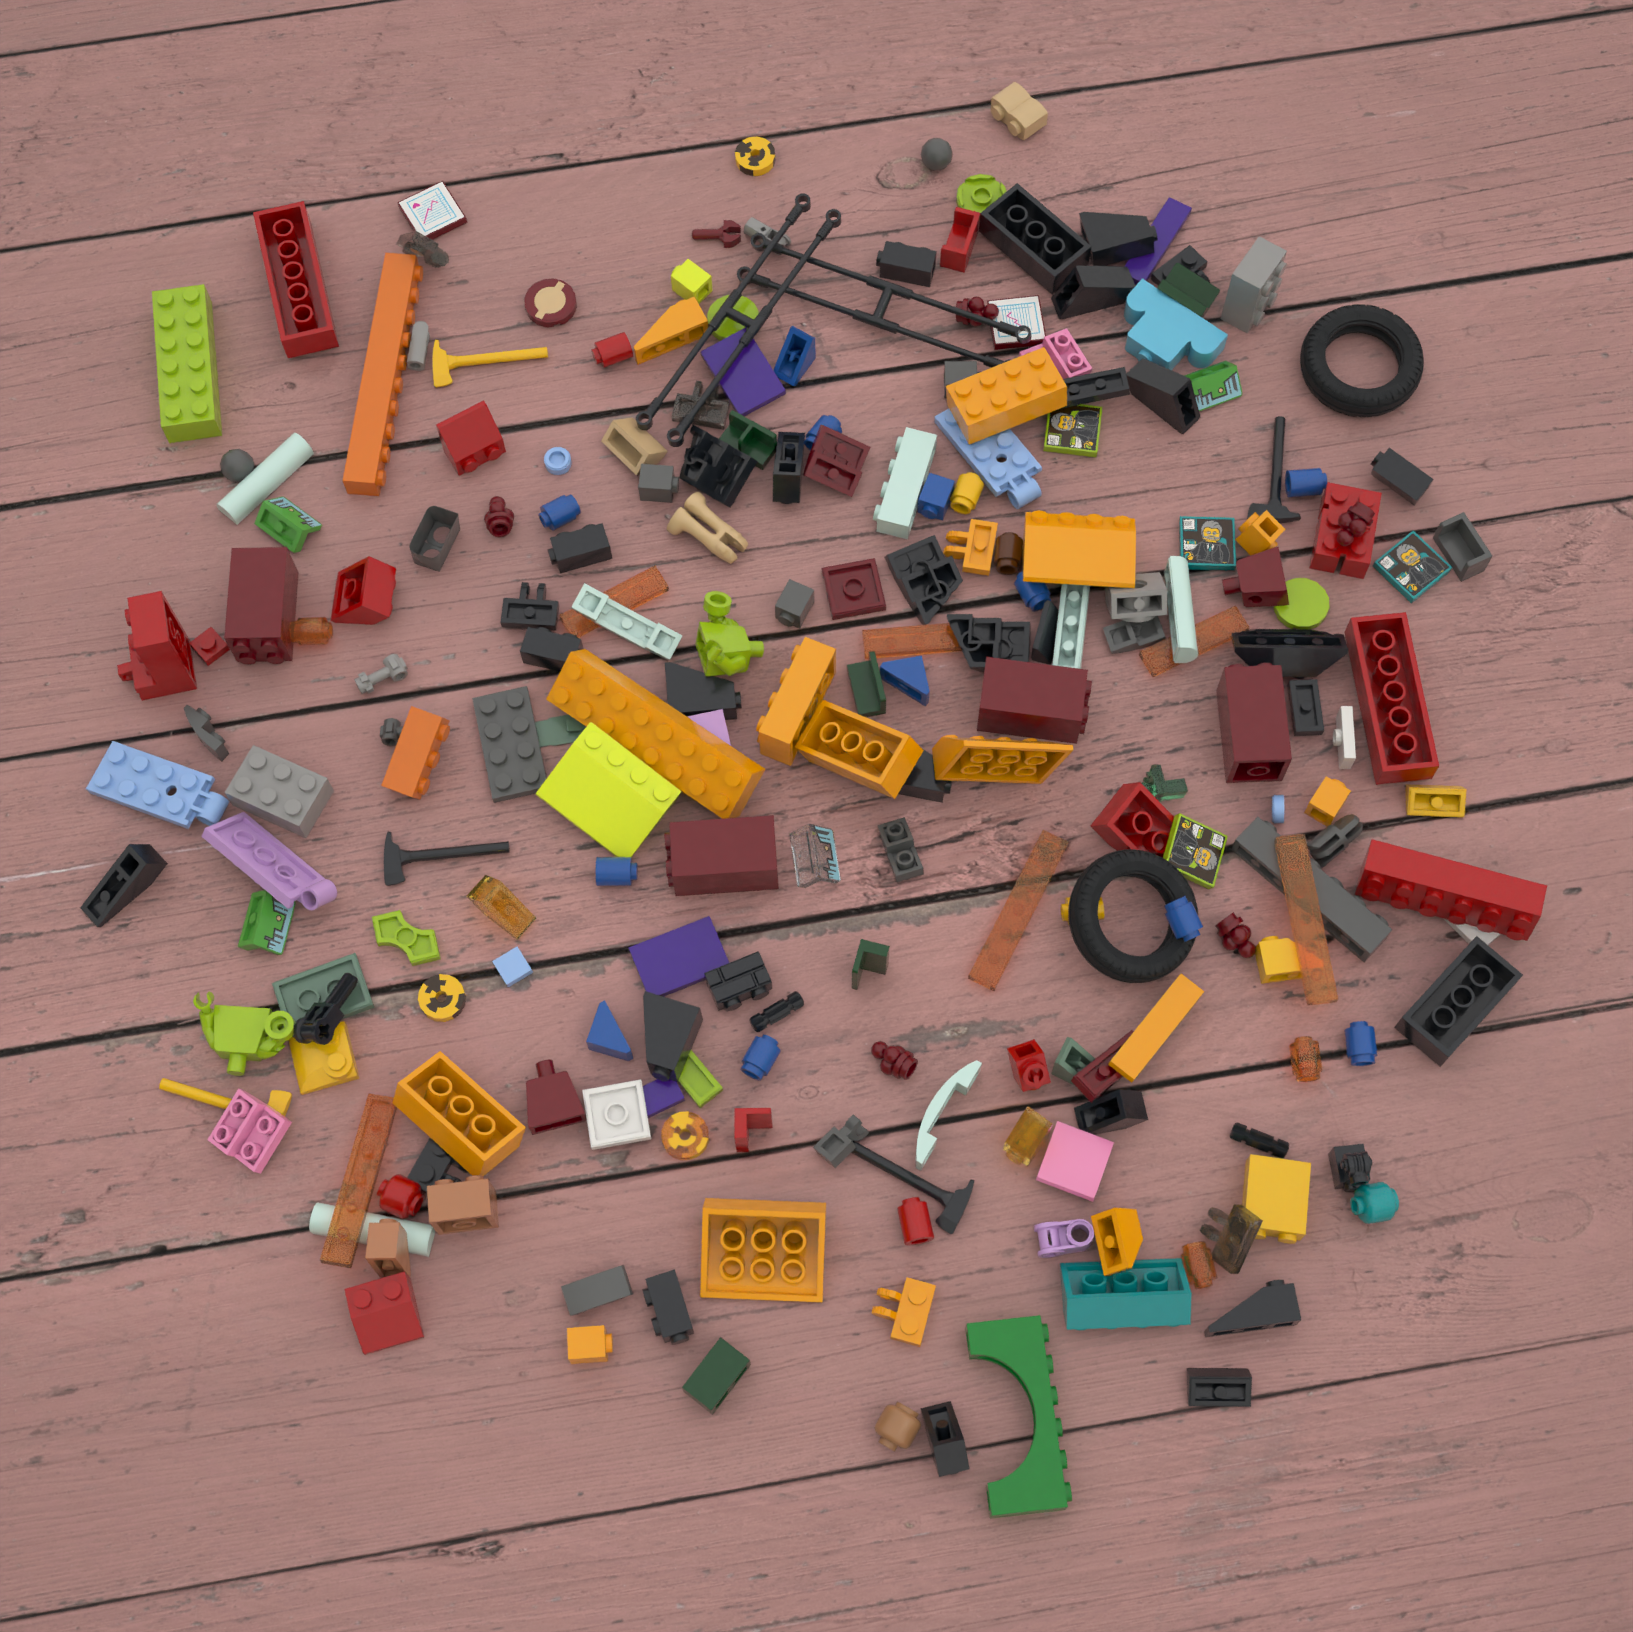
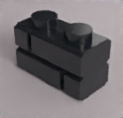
[704,951,772,1011]

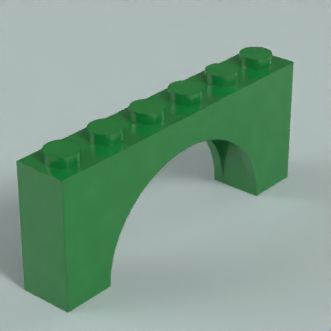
[965,1315,1072,1519]

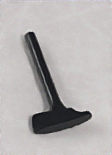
[1247,416,1301,523]
[384,831,510,886]
[851,1140,974,1234]

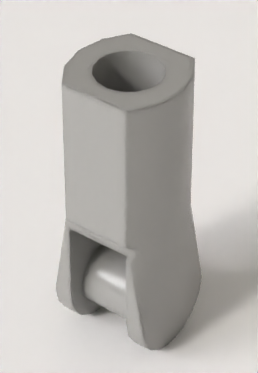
[743,217,791,255]
[407,321,430,371]

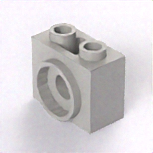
[1105,572,1167,622]

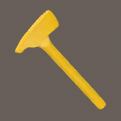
[432,340,548,388]
[159,1078,292,1116]

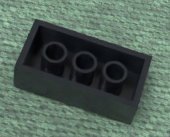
[979,183,1092,295]
[1394,936,1523,1067]

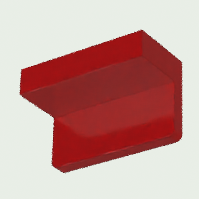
[734,1108,773,1152]

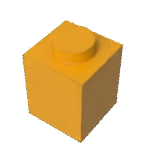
[1304,776,1351,826]
[567,1325,613,1364]

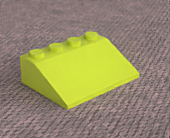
[535,722,681,857]

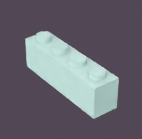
[873,427,937,540]

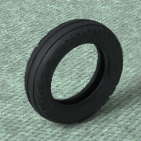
[1300,304,1424,417]
[1068,849,1198,983]

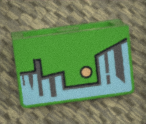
[1184,361,1243,411]
[254,497,322,553]
[238,890,296,955]

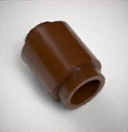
[994,532,1023,575]

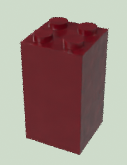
[224,547,299,665]
[977,657,1092,744]
[1216,663,1292,783]
[664,815,779,896]

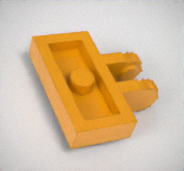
[943,519,998,576]
[872,1277,936,1347]

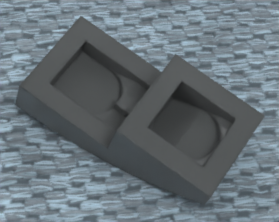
[1103,616,1167,654]

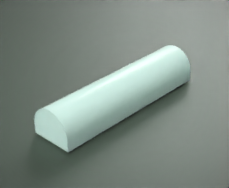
[216,433,314,525]
[1164,556,1198,663]
[1052,584,1090,669]
[309,1202,436,1257]

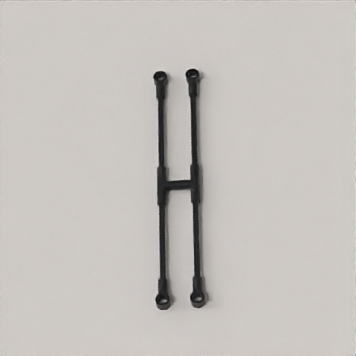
[636,193,842,447]
[737,233,1032,368]

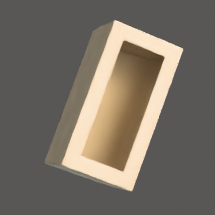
[601,417,668,475]

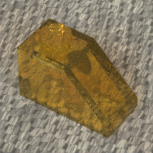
[466,875,536,940]
[1003,1106,1053,1167]

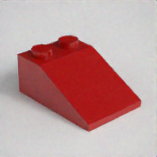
[1090,782,1174,858]

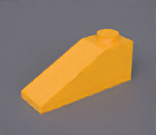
[633,297,708,365]

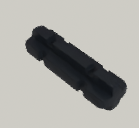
[750,991,804,1032]
[1230,1123,1289,1159]

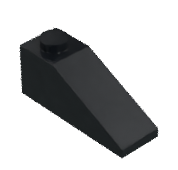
[773,432,805,504]
[80,844,168,927]
[1204,1280,1301,1338]

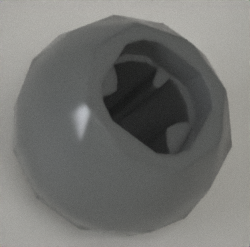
[921,138,953,171]
[220,449,255,483]

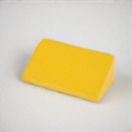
[1405,784,1467,817]

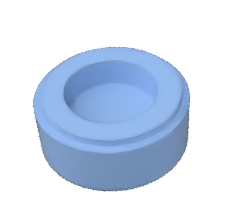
[544,447,572,475]
[1272,795,1284,823]

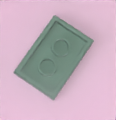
[272,953,374,1037]

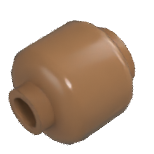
[874,1401,921,1452]

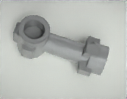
[354,654,408,694]

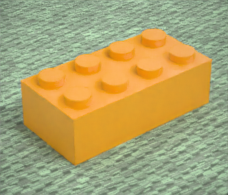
[946,347,1067,445]
[756,637,836,766]
[794,700,924,799]
[392,1051,526,1176]

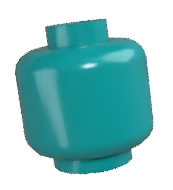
[1350,1182,1399,1224]

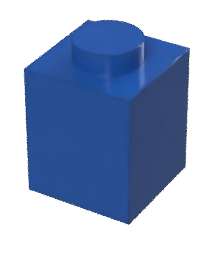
[918,472,955,521]

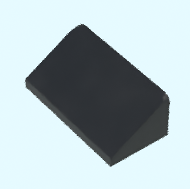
[1031,600,1059,664]
[1187,1368,1252,1407]

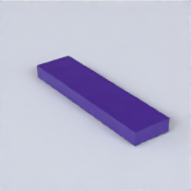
[1124,197,1192,285]

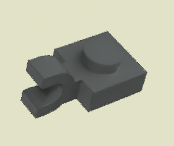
[813,1115,869,1168]

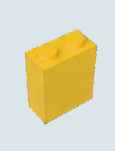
[1240,1154,1311,1244]

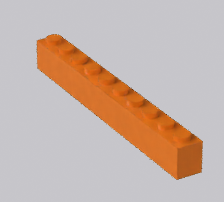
[342,253,423,496]

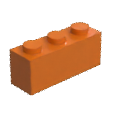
[381,706,450,800]

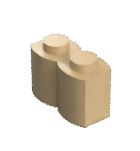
[991,82,1048,140]

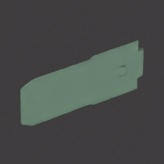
[535,715,586,747]

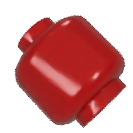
[377,1174,425,1219]

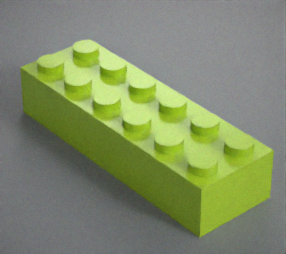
[152,284,222,443]

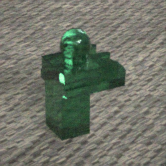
[1141,764,1188,802]

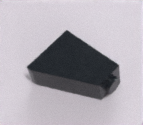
[1079,212,1158,266]
[1051,265,1135,319]
[1126,358,1201,434]
[665,662,742,720]
[898,749,952,803]
[643,991,703,1082]

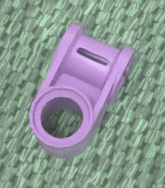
[1033,1219,1094,1258]

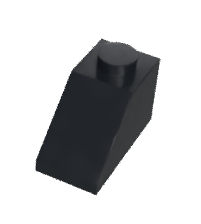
[1074,1089,1148,1135]
[921,1401,970,1477]

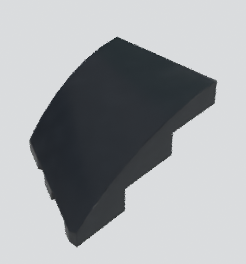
[679,425,758,508]
[884,535,963,626]
[947,614,1031,673]

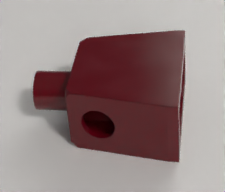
[1222,547,1289,607]
[526,1059,587,1135]

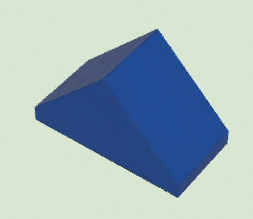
[773,326,816,386]
[880,656,930,707]
[586,1000,634,1061]

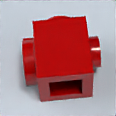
[1007,1039,1051,1092]

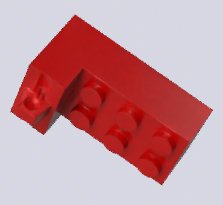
[117,591,197,701]

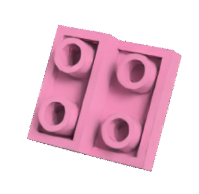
[1018,328,1092,379]
[207,1088,292,1174]
[1036,1121,1114,1202]

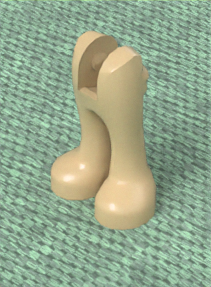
[667,492,748,564]

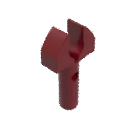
[692,220,741,248]

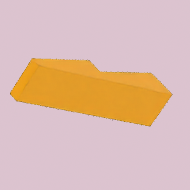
[1108,974,1204,1083]

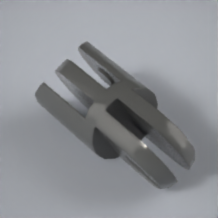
[1305,814,1363,868]

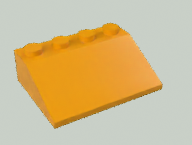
[1023,510,1136,588]
[932,735,1073,784]
[700,1198,826,1302]

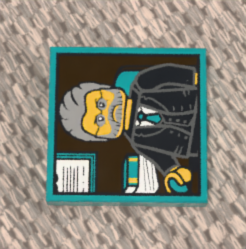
[1179,516,1236,571]
[1373,531,1452,603]

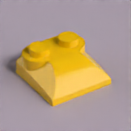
[288,1021,359,1095]

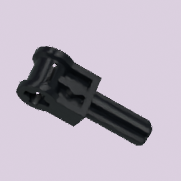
[293,973,358,1045]

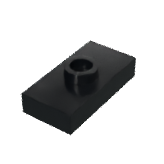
[1288,679,1324,736]

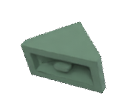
[1051,1037,1095,1085]

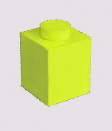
[671,259,713,304]

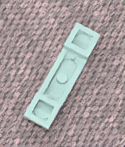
[571,583,682,661]
[915,1060,982,1171]

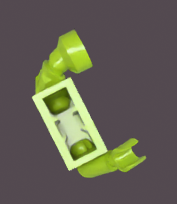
[695,591,764,676]
[193,991,295,1076]

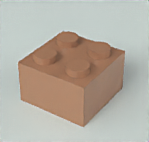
[427,1175,499,1235]

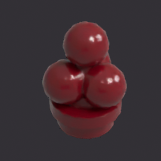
[956,296,999,327]
[484,496,515,537]
[1337,502,1375,546]
[1215,912,1256,958]
[871,1041,918,1080]

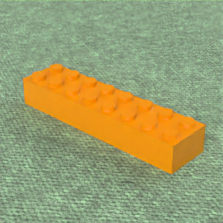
[546,649,766,819]

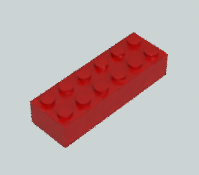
[253,201,339,358]
[1344,612,1439,785]
[1354,839,1547,941]

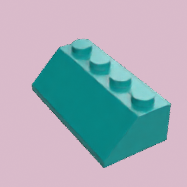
[1060,1258,1192,1331]

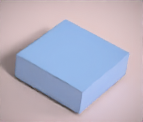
[492,947,533,987]

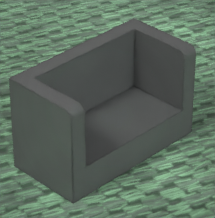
[1433,512,1493,582]

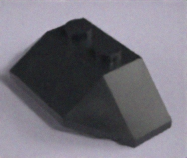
[1231,629,1348,679]

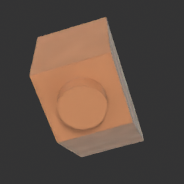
[365,1219,411,1278]

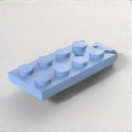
[934,409,1042,509]
[86,741,229,829]

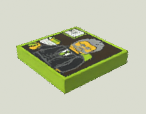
[1043,404,1103,458]
[1163,813,1228,889]

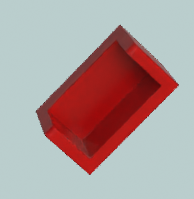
[940,207,980,273]

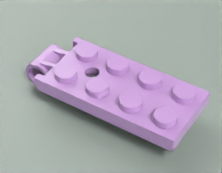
[202,812,337,910]

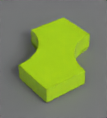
[372,910,441,966]

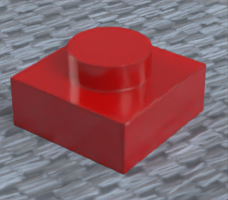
[189,627,230,666]

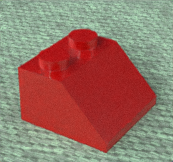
[436,400,506,476]
[331,556,396,625]
[344,1271,424,1355]

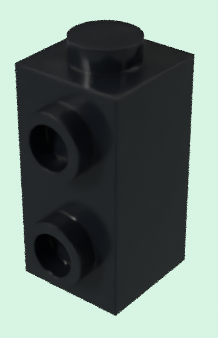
[876,241,937,287]
[1371,448,1434,506]
[547,523,612,574]
[520,627,583,671]
[642,1269,694,1345]

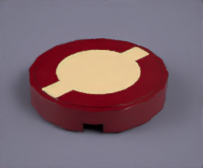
[524,278,577,328]

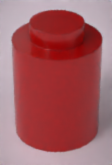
[591,332,633,368]
[897,1197,934,1245]

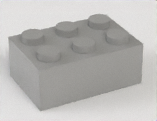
[1221,236,1287,334]
[225,745,334,838]

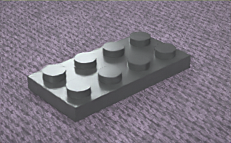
[472,686,547,803]

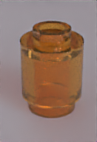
[290,617,333,645]
[1289,1036,1322,1082]
[1180,1241,1218,1289]

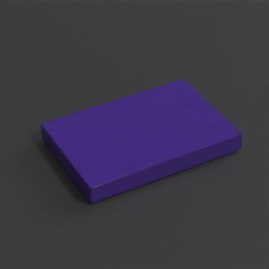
[700,327,786,416]
[629,916,729,997]

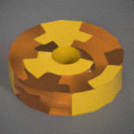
[661,1111,709,1161]

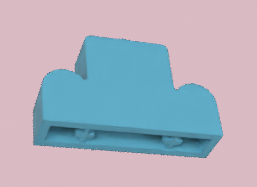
[1124,279,1228,370]

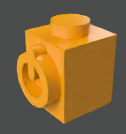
[1235,510,1286,556]

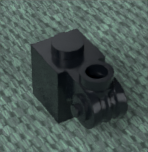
[1328,1144,1372,1192]

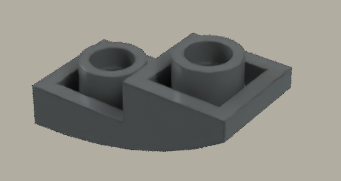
[184,704,229,762]
[878,817,924,882]
[561,1265,633,1316]

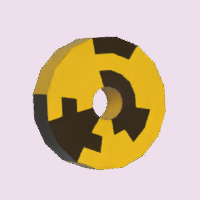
[735,137,776,176]
[418,974,466,1022]

